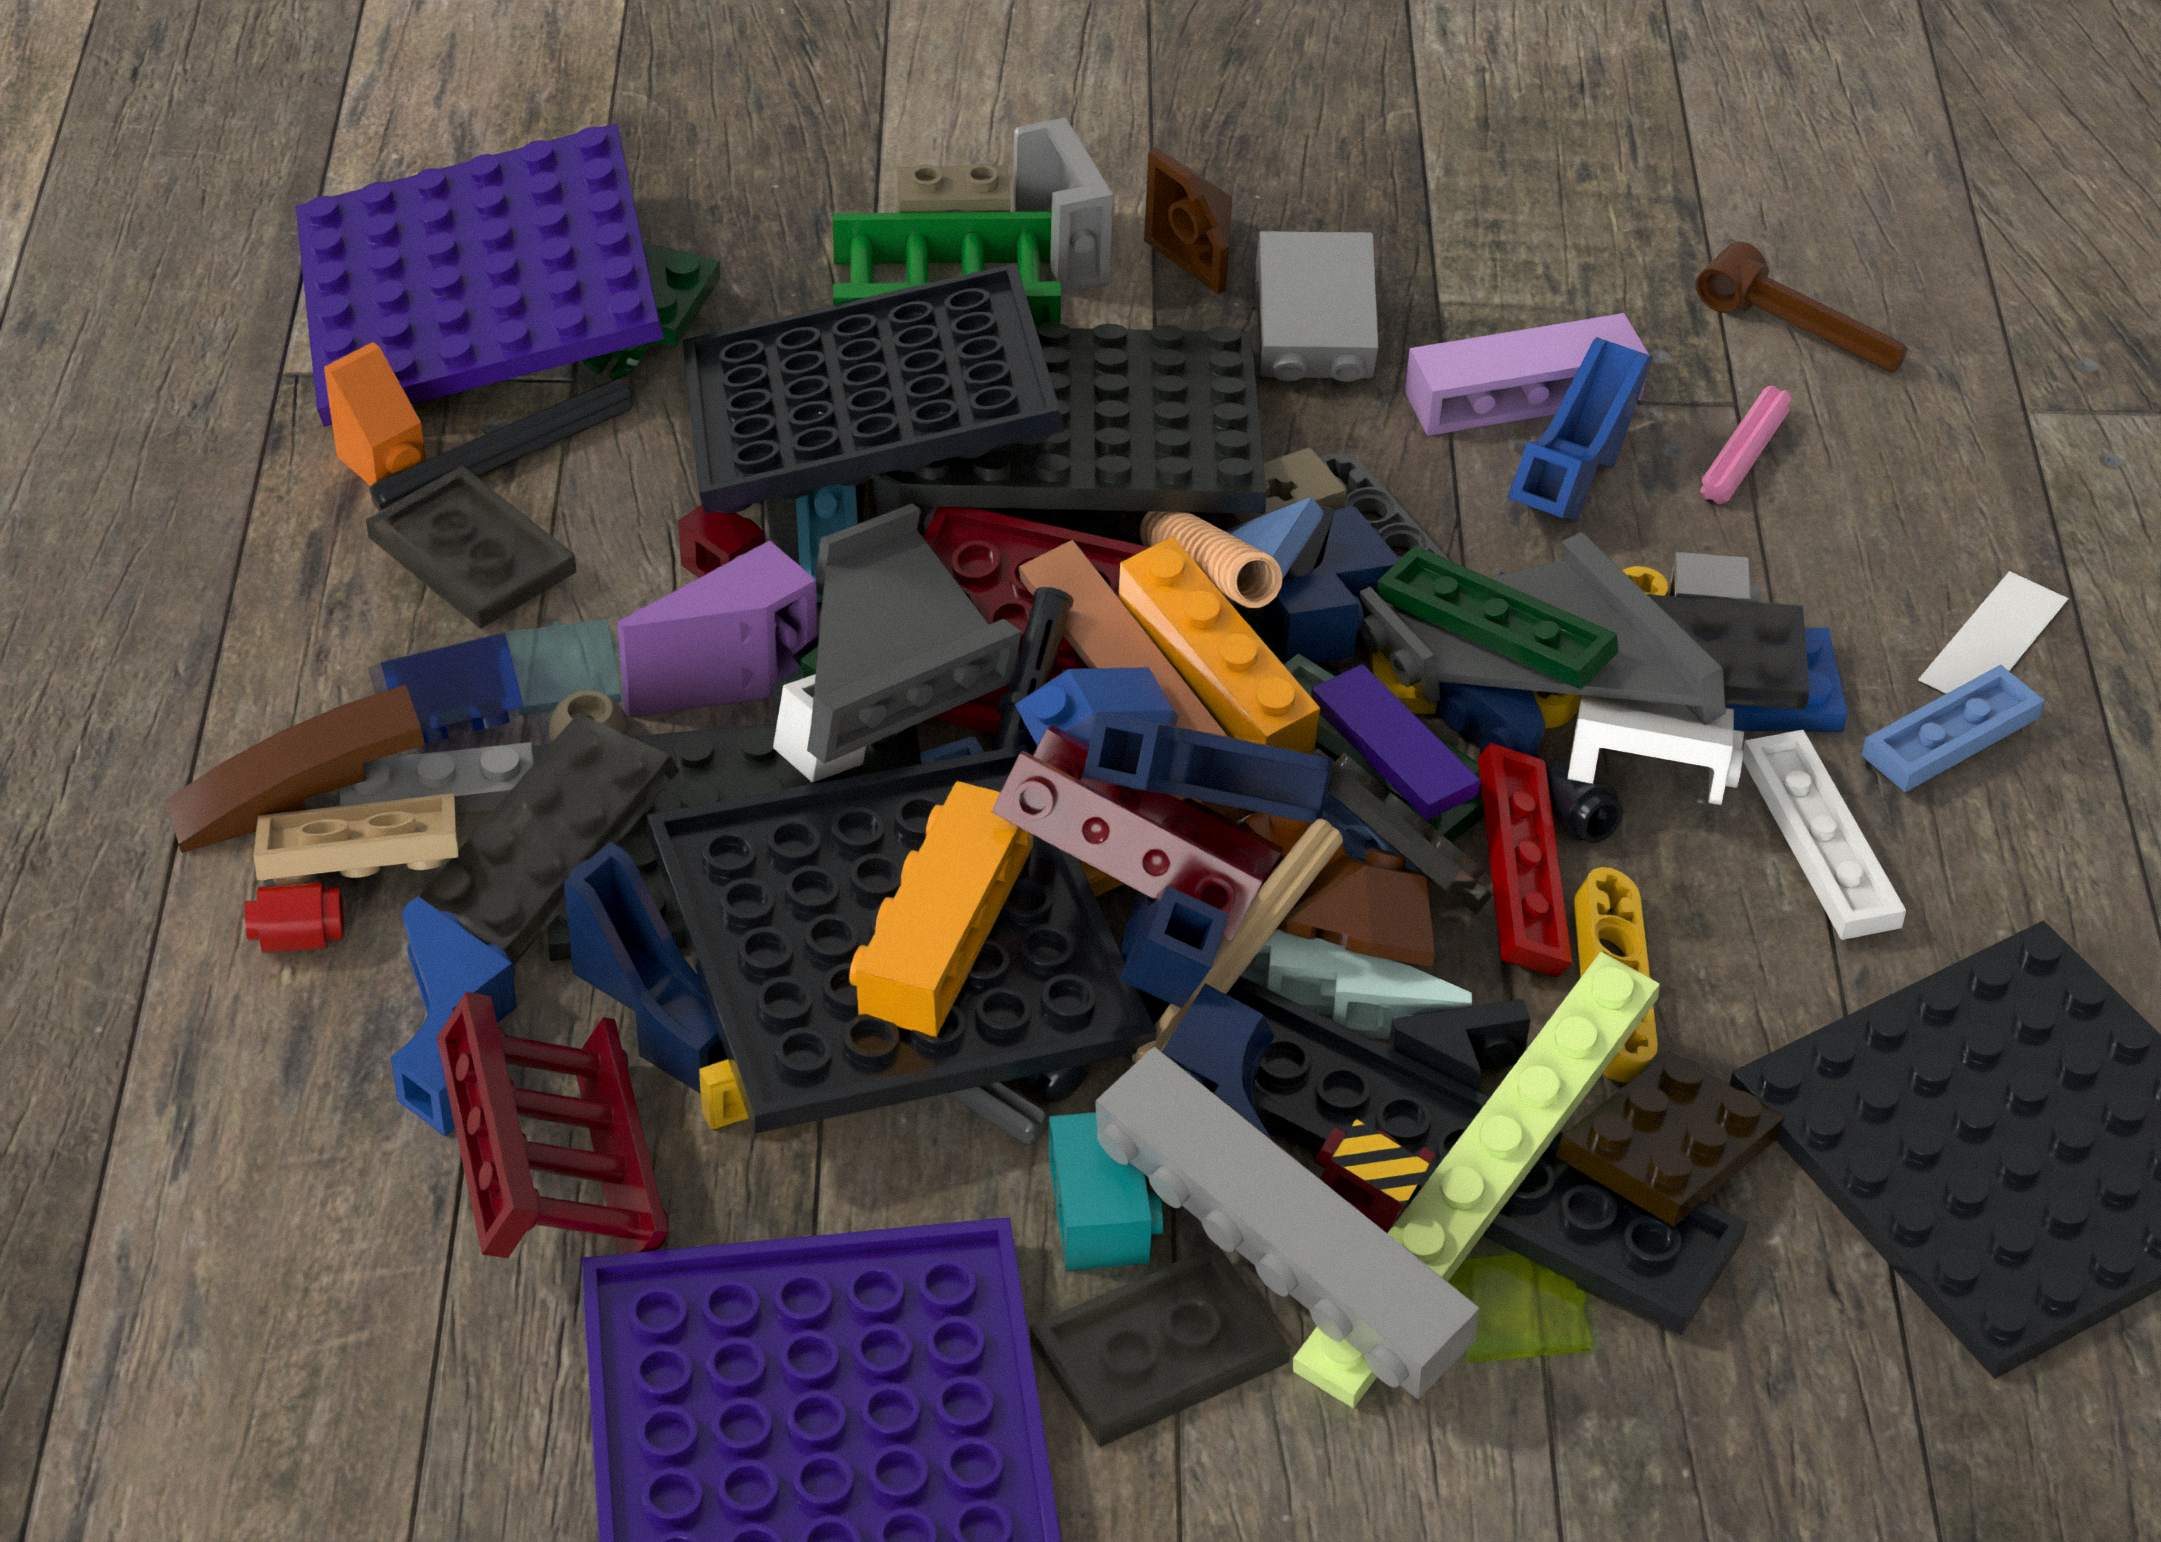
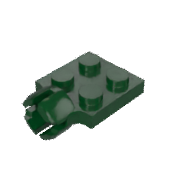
[581,242,720,378]

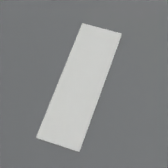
[1918,571,2069,694]

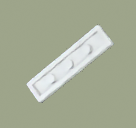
[1743,730,1906,940]

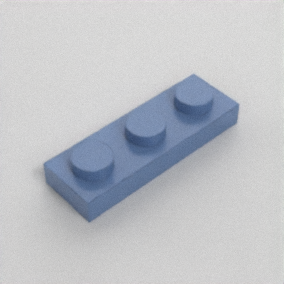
[1861,664,2045,793]

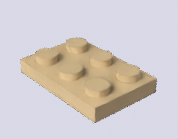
[253,793,459,885]

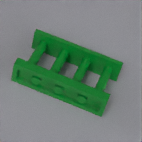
[833,211,1061,327]

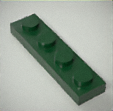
[1377,545,1619,690]

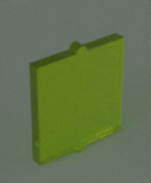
[1448,1254,1593,1363]

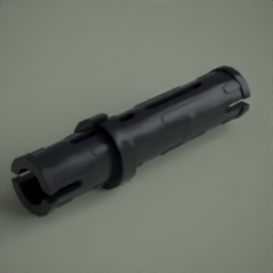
[992,587,1074,753]

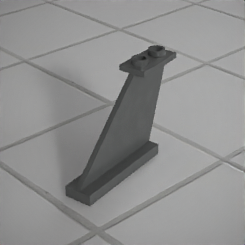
[807,504,1022,764]
[1360,532,1726,725]

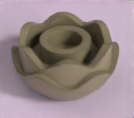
[548,690,629,743]

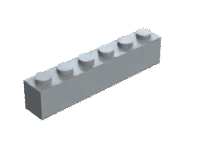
[1095,1046,1480,1400]

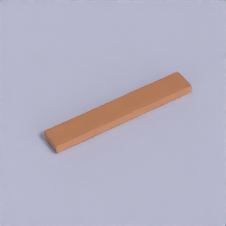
[1019,539,1256,822]

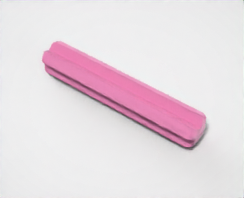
[1700,385,1792,505]

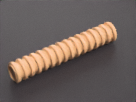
[1140,511,1283,608]

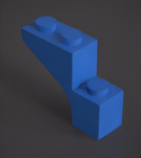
[1507,337,1653,520]
[391,896,517,1136]

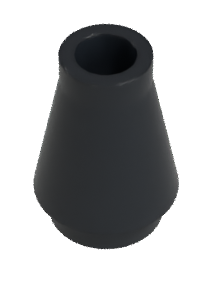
[1545,759,1623,843]

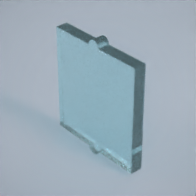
[506,619,622,715]

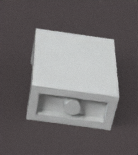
[1567,695,1744,805]

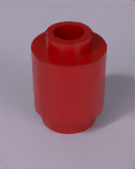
[245,882,345,953]

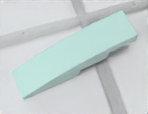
[1222,929,1472,1040]

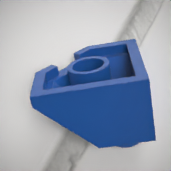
[1015,667,1179,746]

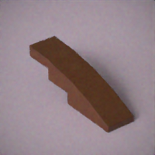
[166,684,425,853]

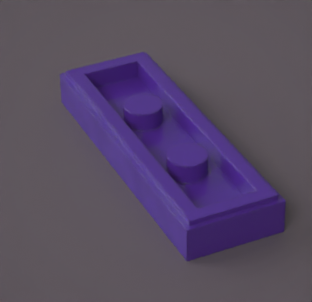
[1311,664,1480,821]

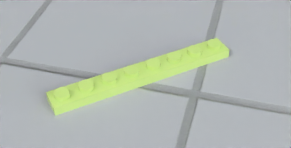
[1293,952,1660,1409]

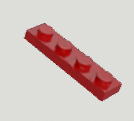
[1477,743,1572,977]

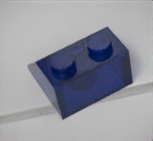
[368,632,524,744]

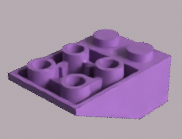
[617,541,818,717]

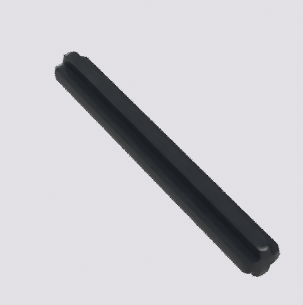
[370,378,634,516]

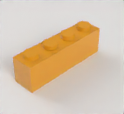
[1119,536,1320,754]
[849,781,1033,1037]

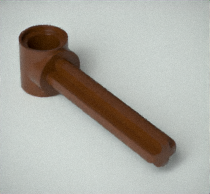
[1696,241,1908,372]

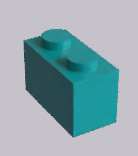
[1048,1112,1163,1271]

